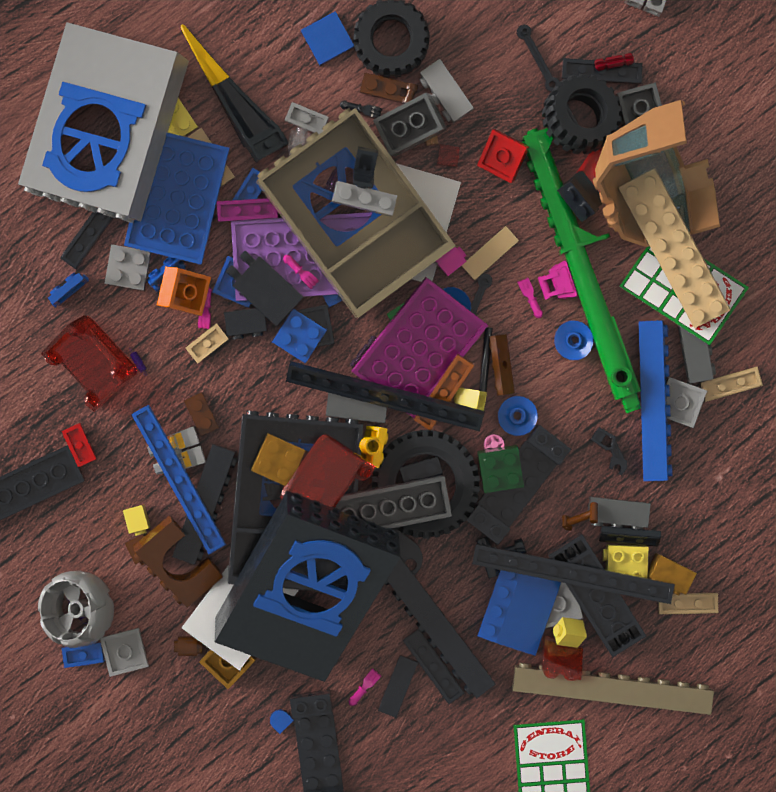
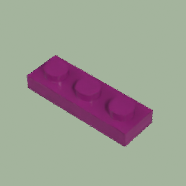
[217,198,278,222]

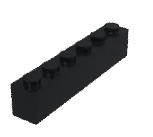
[172,444,238,565]

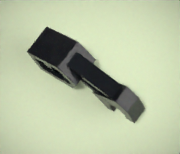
[590,427,627,476]

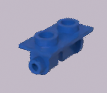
[147,257,186,292]

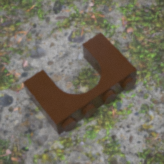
[133,515,223,608]

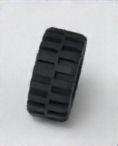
[354,0,430,78]
[542,74,623,155]

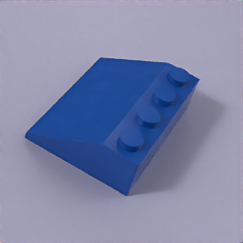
[477,570,561,656]

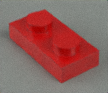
[61,423,97,467]

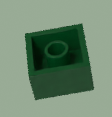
[477,445,524,493]

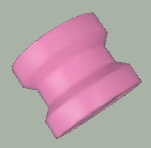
[484,434,504,450]

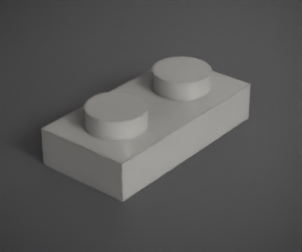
[285,102,329,134]

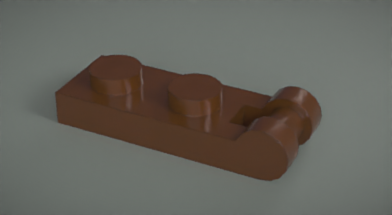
[360,72,418,104]

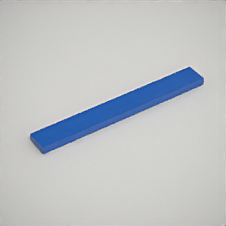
[131,405,227,554]

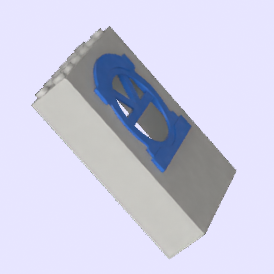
[18,22,189,223]

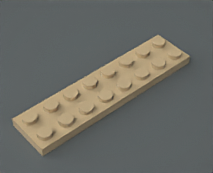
[618,168,731,328]

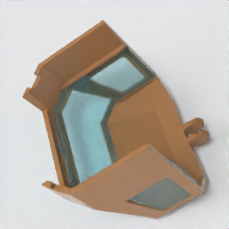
[593,100,720,247]

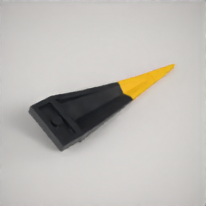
[181,24,289,163]

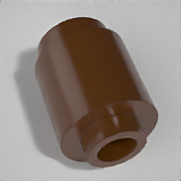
[174,636,202,656]

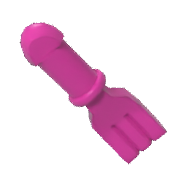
[283,255,319,289]
[517,277,543,318]
[198,287,212,329]
[349,668,381,706]

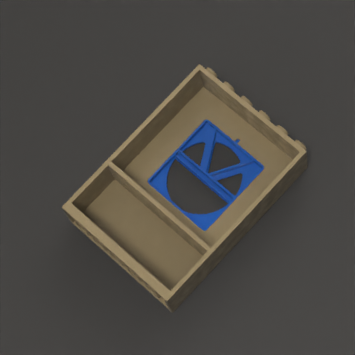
[256,108,456,318]

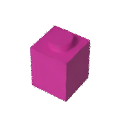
[435,247,467,276]

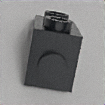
[353,146,378,189]

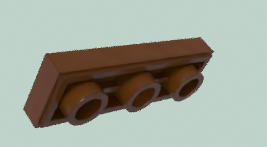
[489,334,515,396]

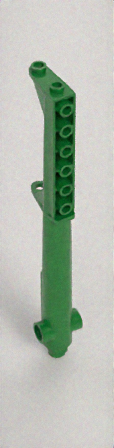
[521,128,641,413]

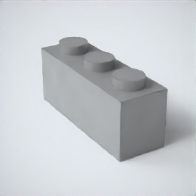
[419,59,474,124]
[332,181,397,217]

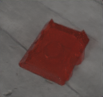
[541,636,583,681]

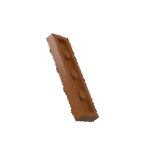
[414,353,474,430]

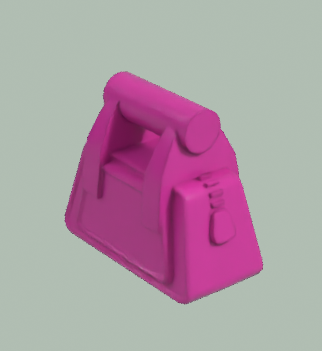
[538,261,577,300]

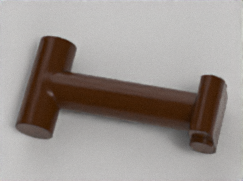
[562,502,598,531]

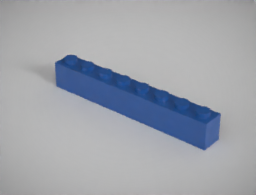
[639,320,673,481]

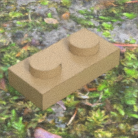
[186,323,229,364]

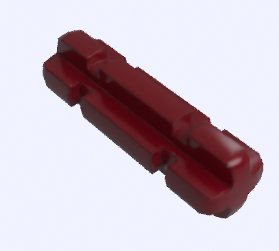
[594,53,634,71]

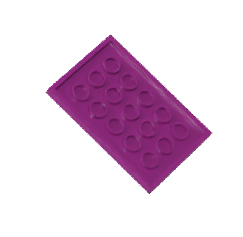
[351,277,488,418]

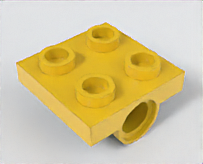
[359,426,388,468]

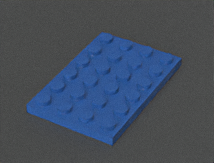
[124,133,230,265]

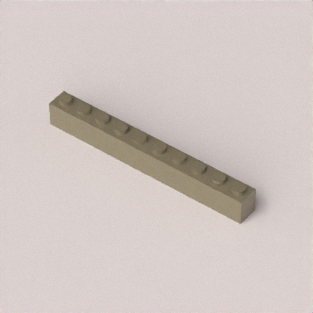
[512,662,714,715]

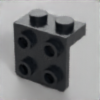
[557,171,602,222]

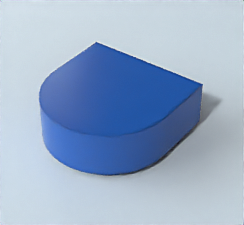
[270,709,294,734]

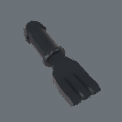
[340,100,382,119]

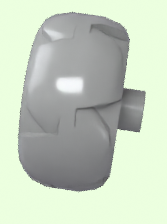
[38,571,114,648]

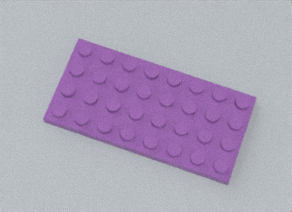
[231,212,372,301]

